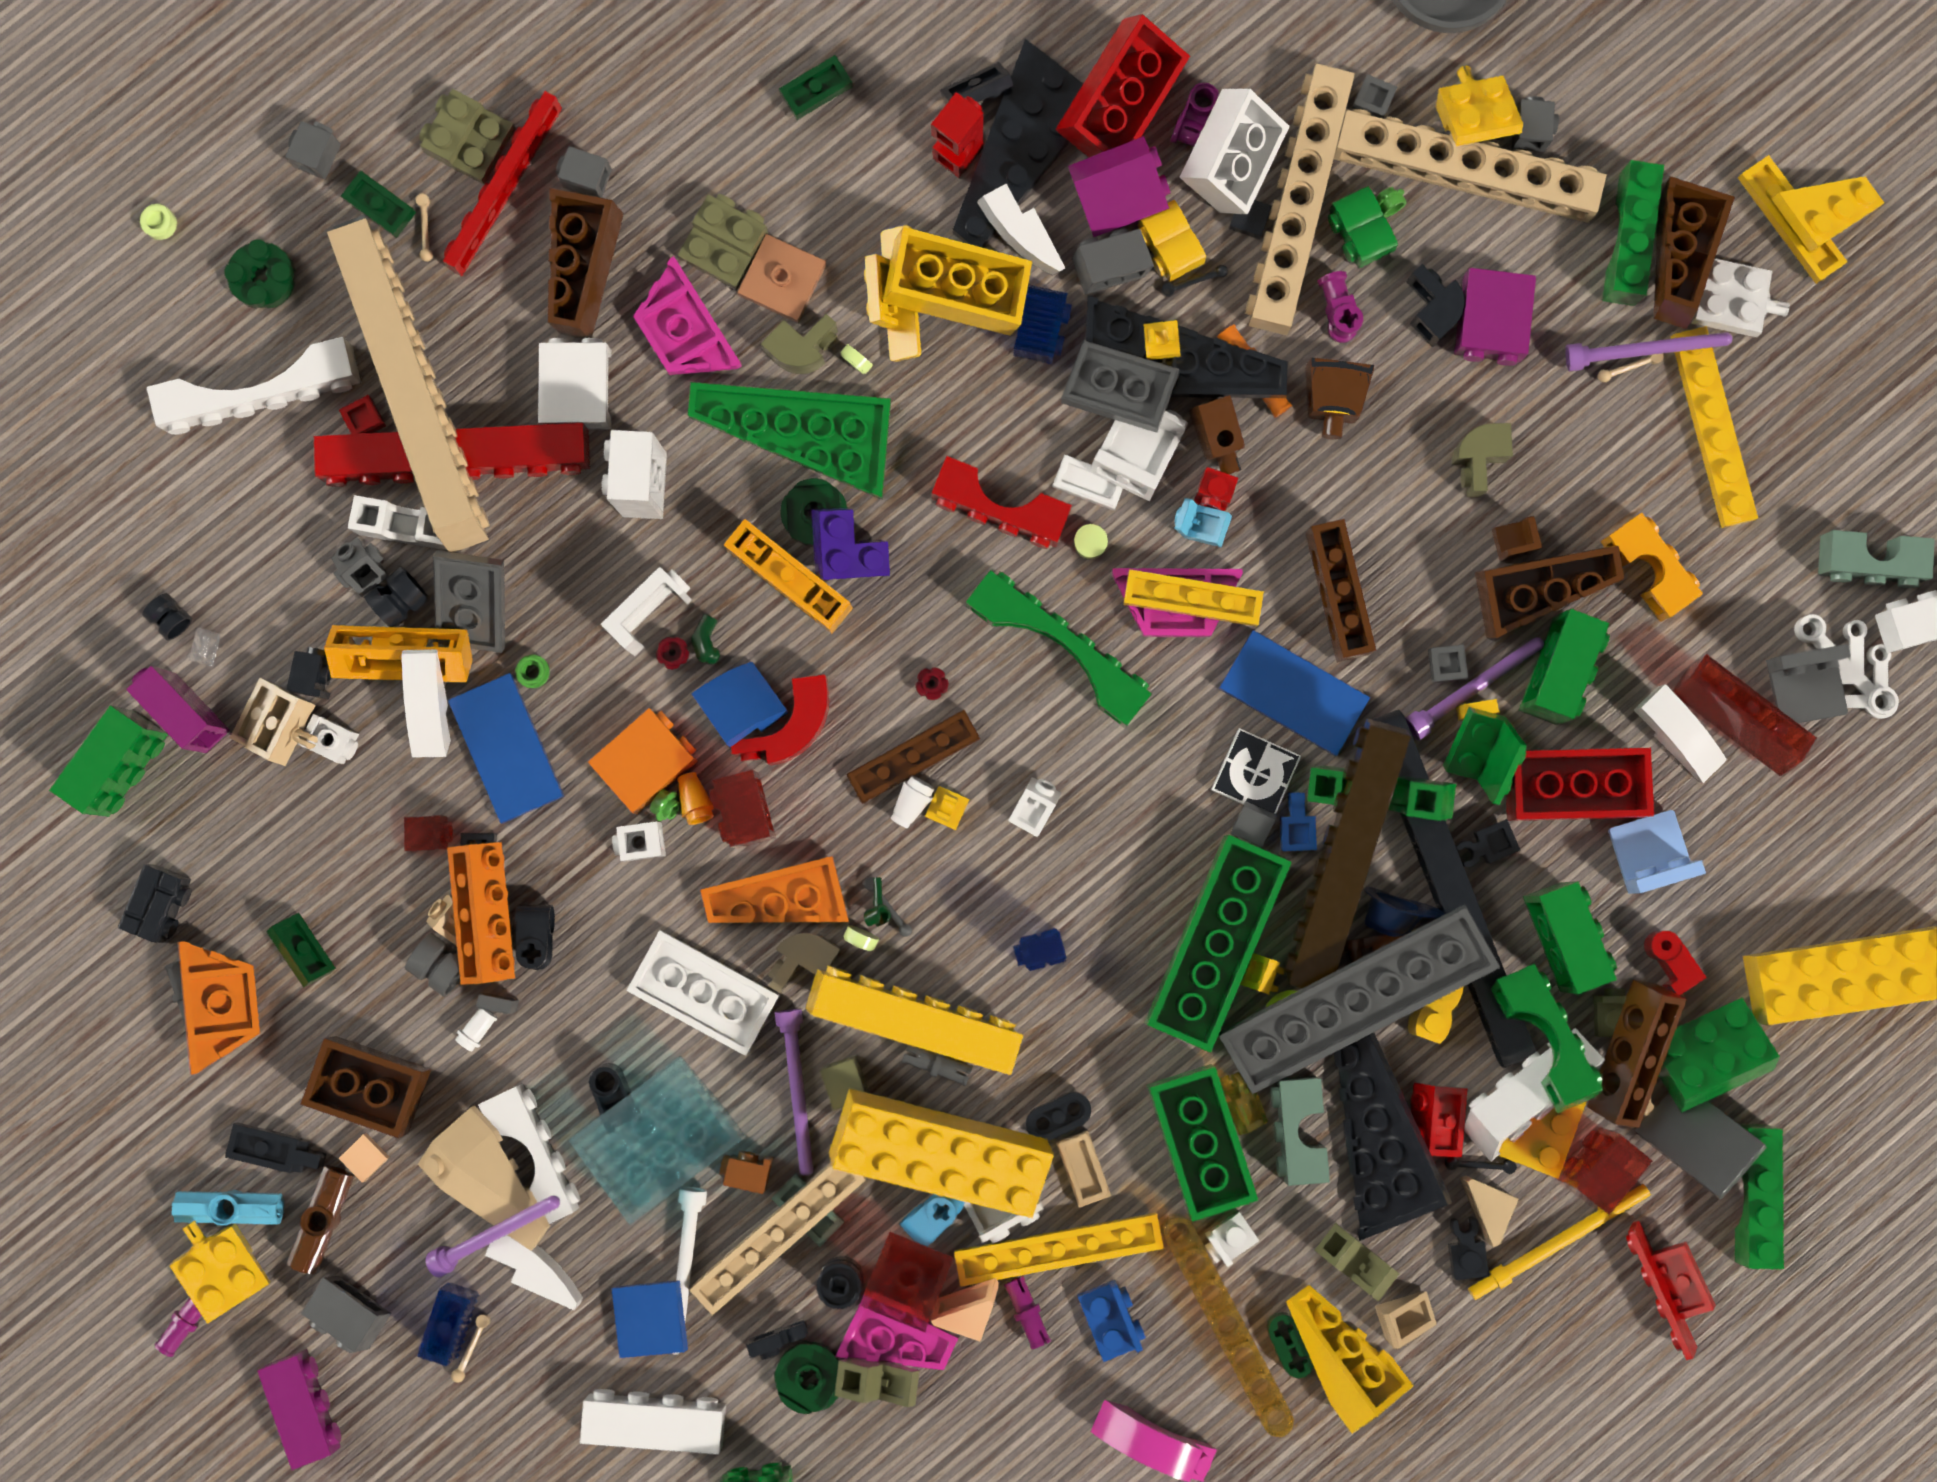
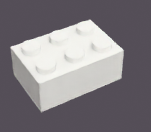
[1180,89,1290,214]
[602,430,667,519]

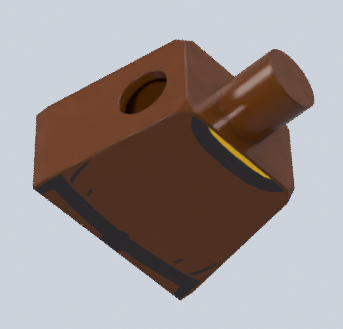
[1305,357,1374,440]

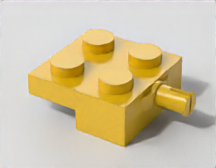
[1436,66,1523,146]
[170,1220,271,1324]

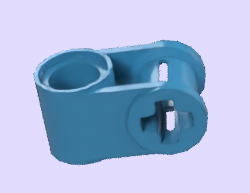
[899,1194,965,1250]

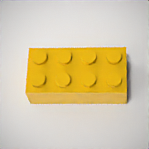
[882,227,1032,336]

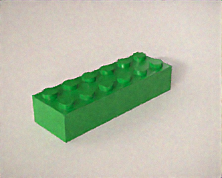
[1144,834,1292,1053]

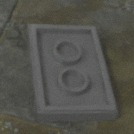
[1061,340,1179,433]
[433,550,505,653]
[1635,1092,1766,1200]

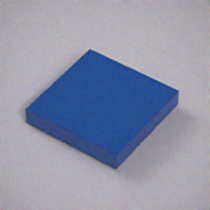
[612,1280,688,1358]

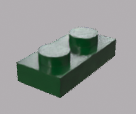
[779,55,853,120]
[341,170,416,239]
[266,912,336,988]

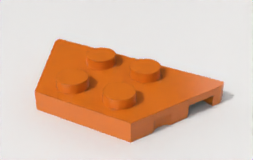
[178,941,260,1075]

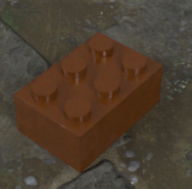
[300,1036,431,1138]

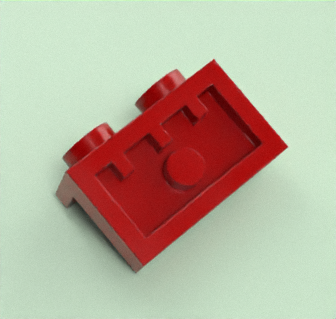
[1411,1083,1468,1157]

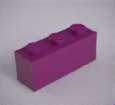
[257,1349,341,1470]

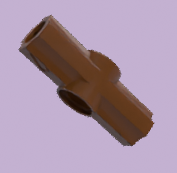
[286,1165,355,1275]

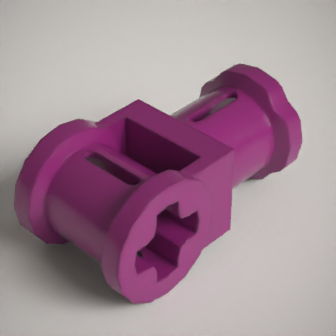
[1317,271,1364,343]

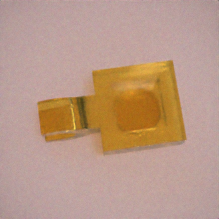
[1219,1071,1269,1135]

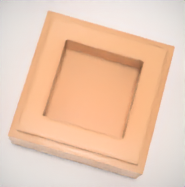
[339,1133,390,1183]

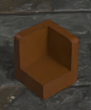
[1492,516,1542,562]

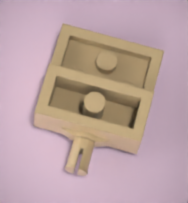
[230,678,318,766]

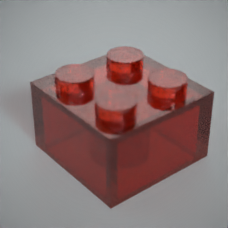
[709,769,776,849]
[1558,1127,1653,1215]
[861,1231,954,1333]

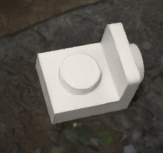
[1008,777,1061,837]
[1205,1211,1259,1267]

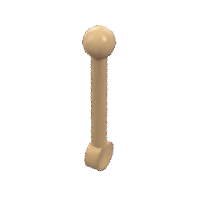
[416,194,433,262]
[1598,353,1664,383]
[451,1314,490,1383]

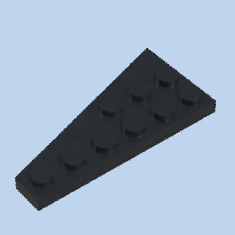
[953,38,1083,248]
[1086,295,1288,398]
[1334,1032,1453,1241]

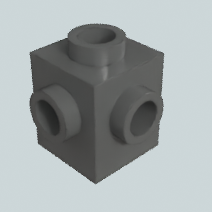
[331,537,388,597]

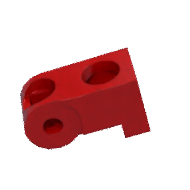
[1644,931,1707,996]

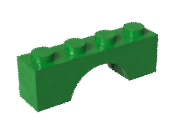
[1602,160,1664,306]
[1307,765,1456,821]
[1491,963,1603,1114]
[1735,1124,1784,1269]

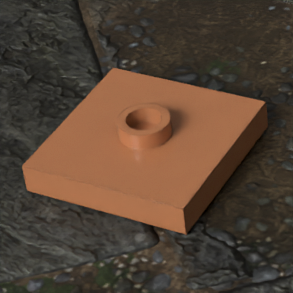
[738,234,827,323]

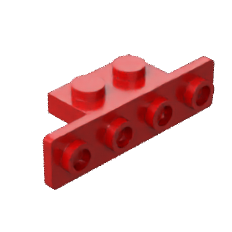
[1626,1221,1716,1360]

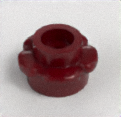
[656,637,689,670]
[915,667,949,700]

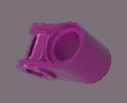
[1170,82,1219,147]

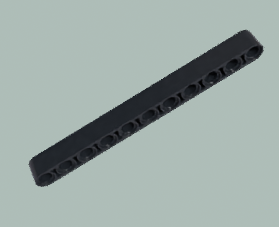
[1372,709,1536,1069]

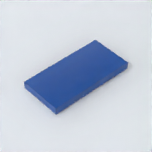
[1219,630,1370,756]
[448,673,565,824]

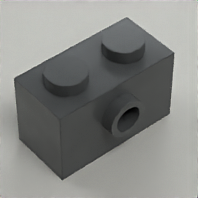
[1071,228,1154,295]
[301,1276,392,1353]

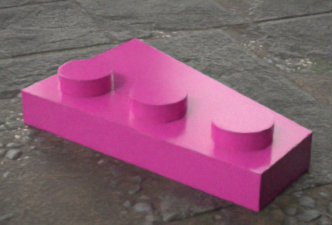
[835,1291,959,1370]

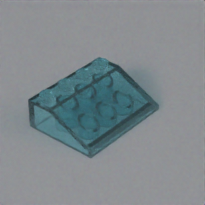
[569,1056,746,1225]

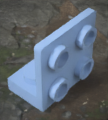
[1608,810,1706,894]

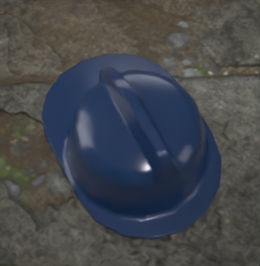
[1364,887,1445,937]

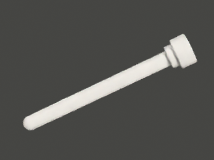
[672,1187,707,1355]

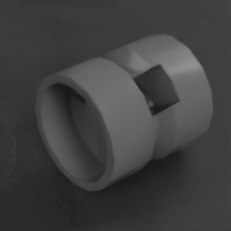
[405,933,460,997]

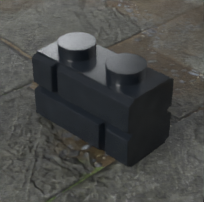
[118,864,192,943]

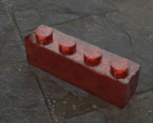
[1672,654,1817,776]

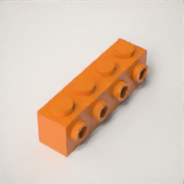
[447,842,515,985]

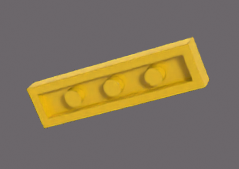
[1738,155,1848,284]
[1123,569,1264,627]

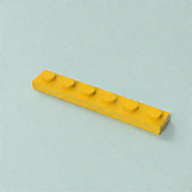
[1670,326,1758,528]
[954,1213,1164,1287]

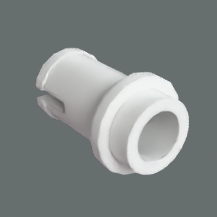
[455,1008,498,1052]

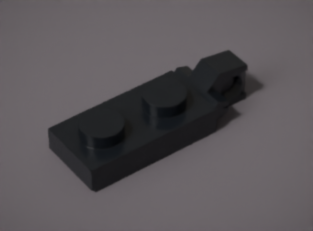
[225,1122,327,1173]

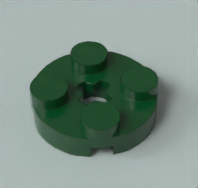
[224,239,295,309]
[780,478,848,547]
[775,1341,839,1414]

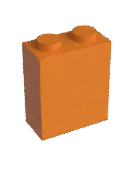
[588,708,698,814]

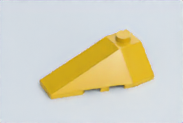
[1286,1285,1413,1433]

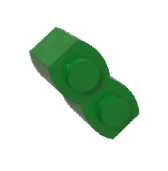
[1328,186,1398,268]

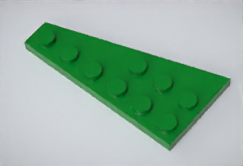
[688,382,891,500]

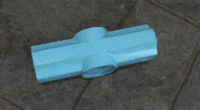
[172,1190,285,1226]

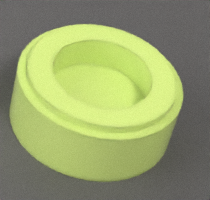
[140,204,177,240]
[840,344,873,375]
[1074,524,1108,559]
[843,925,879,951]

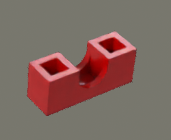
[931,92,983,178]

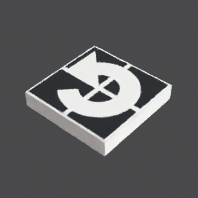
[1211,728,1301,814]

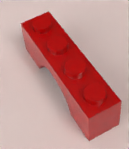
[931,456,1072,549]

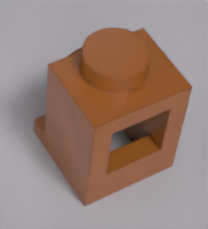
[719,1150,774,1194]

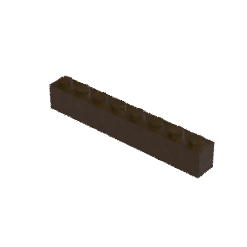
[1283,719,1411,988]

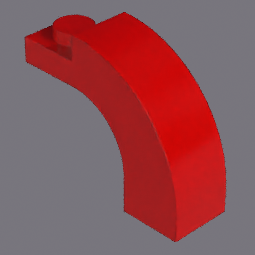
[731,675,830,766]

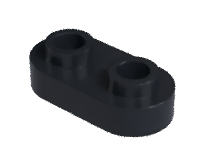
[1026,1092,1091,1141]

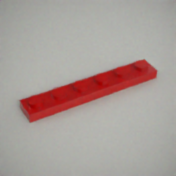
[443,91,562,277]

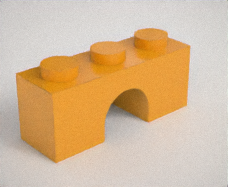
[1600,512,1703,622]

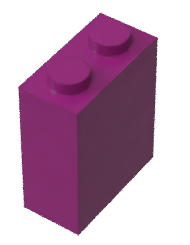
[1068,136,1171,237]
[1454,268,1536,366]
[126,666,230,753]

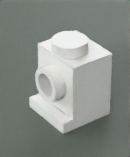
[298,714,359,764]
[612,822,666,862]

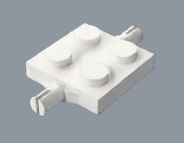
[1692,259,1790,337]

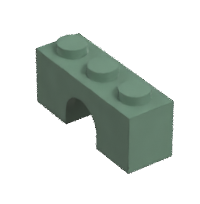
[1818,530,1935,588]
[1270,1076,1330,1186]

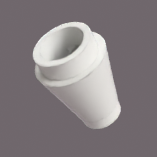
[891,776,935,828]

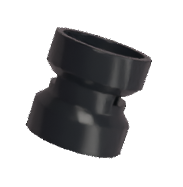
[142,593,192,641]

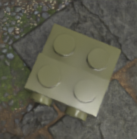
[419,89,515,185]
[677,194,769,290]

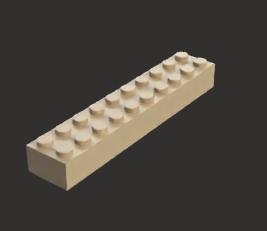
[327,218,490,553]

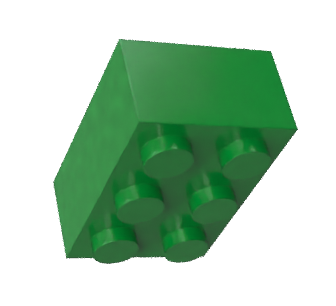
[1518,608,1610,725]
[49,705,168,817]
[1522,881,1617,994]
[1659,997,1780,1113]

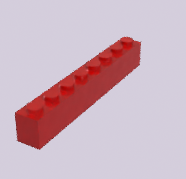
[314,422,590,487]

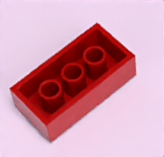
[1055,14,1190,157]
[1506,748,1654,821]

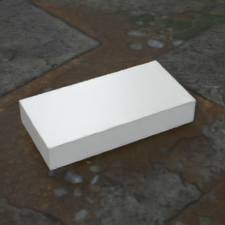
[1052,454,1123,511]

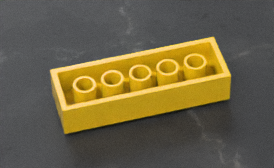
[1742,926,1937,1025]
[805,965,1023,1075]
[829,1088,1054,1218]

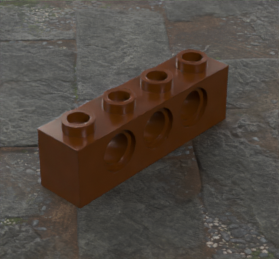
[1305,519,1377,662]
[1587,980,1687,1128]

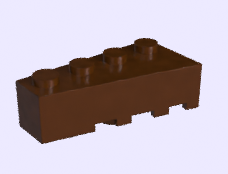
[1653,176,1735,329]
[548,188,624,339]
[1475,545,1624,638]

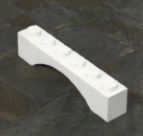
[147,337,361,435]

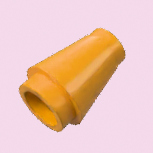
[677,772,714,825]

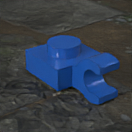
[1280,792,1317,851]

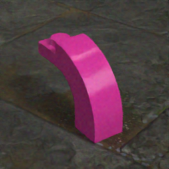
[1091,1400,1217,1482]

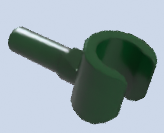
[864,877,891,927]

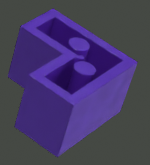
[812,508,890,580]

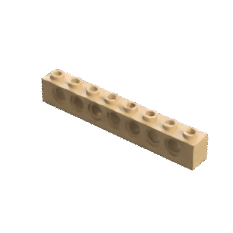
[1245,64,1355,336]
[1334,109,1607,223]

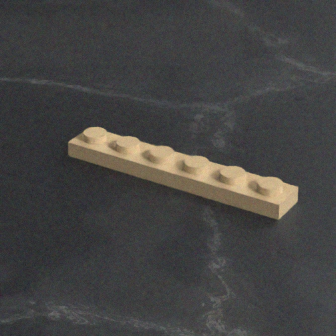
[689,1163,867,1315]

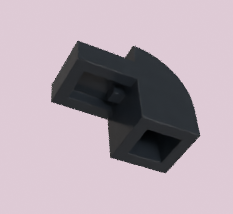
[1406,264,1464,347]

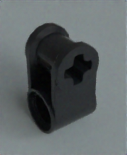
[515,905,555,970]
[589,1063,642,1133]

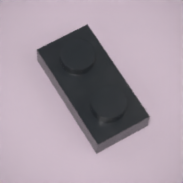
[940,62,1013,104]

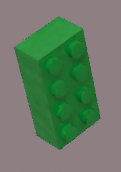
[1146,1064,1259,1222]

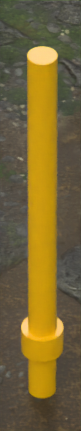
[1468,1184,1651,1300]

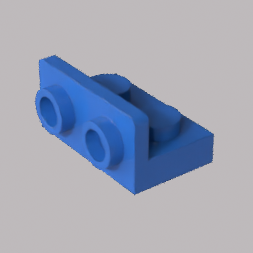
[1077,1280,1146,1362]

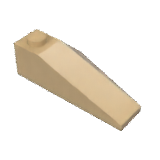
[417,1106,550,1251]

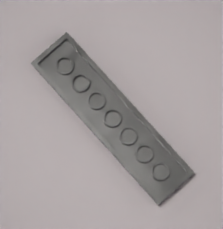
[1219,905,1500,1094]

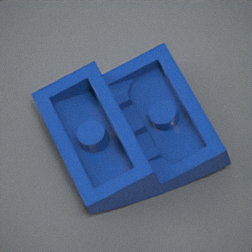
[691,662,789,747]

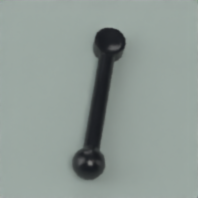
[1162,265,1228,297]
[1445,1157,1517,1174]

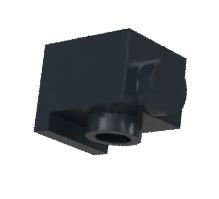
[286,647,332,700]

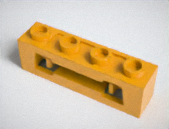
[724,519,853,634]
[324,625,473,682]

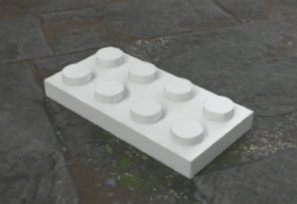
[626,930,780,1056]

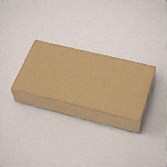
[1055,1130,1111,1208]

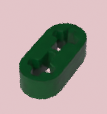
[1266,1312,1313,1378]

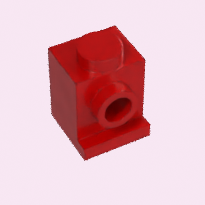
[1194,467,1239,511]

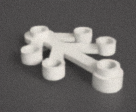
[1794,614,1899,719]

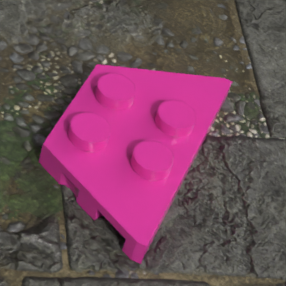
[633,256,742,375]
[1112,568,1243,637]

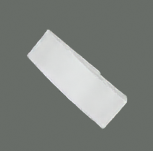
[977,184,1065,276]
[402,649,451,757]
[1634,684,1727,784]
[485,1235,583,1310]

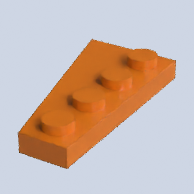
[700,856,849,923]

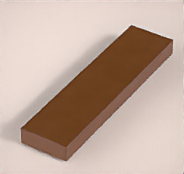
[846,710,980,804]

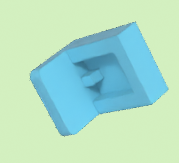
[1175,498,1232,547]

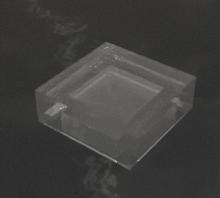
[189,628,221,667]

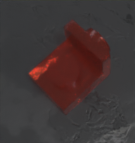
[404,815,453,851]

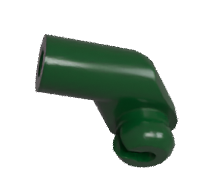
[691,613,720,665]

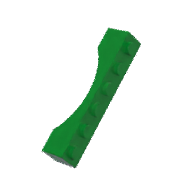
[966,570,1152,728]

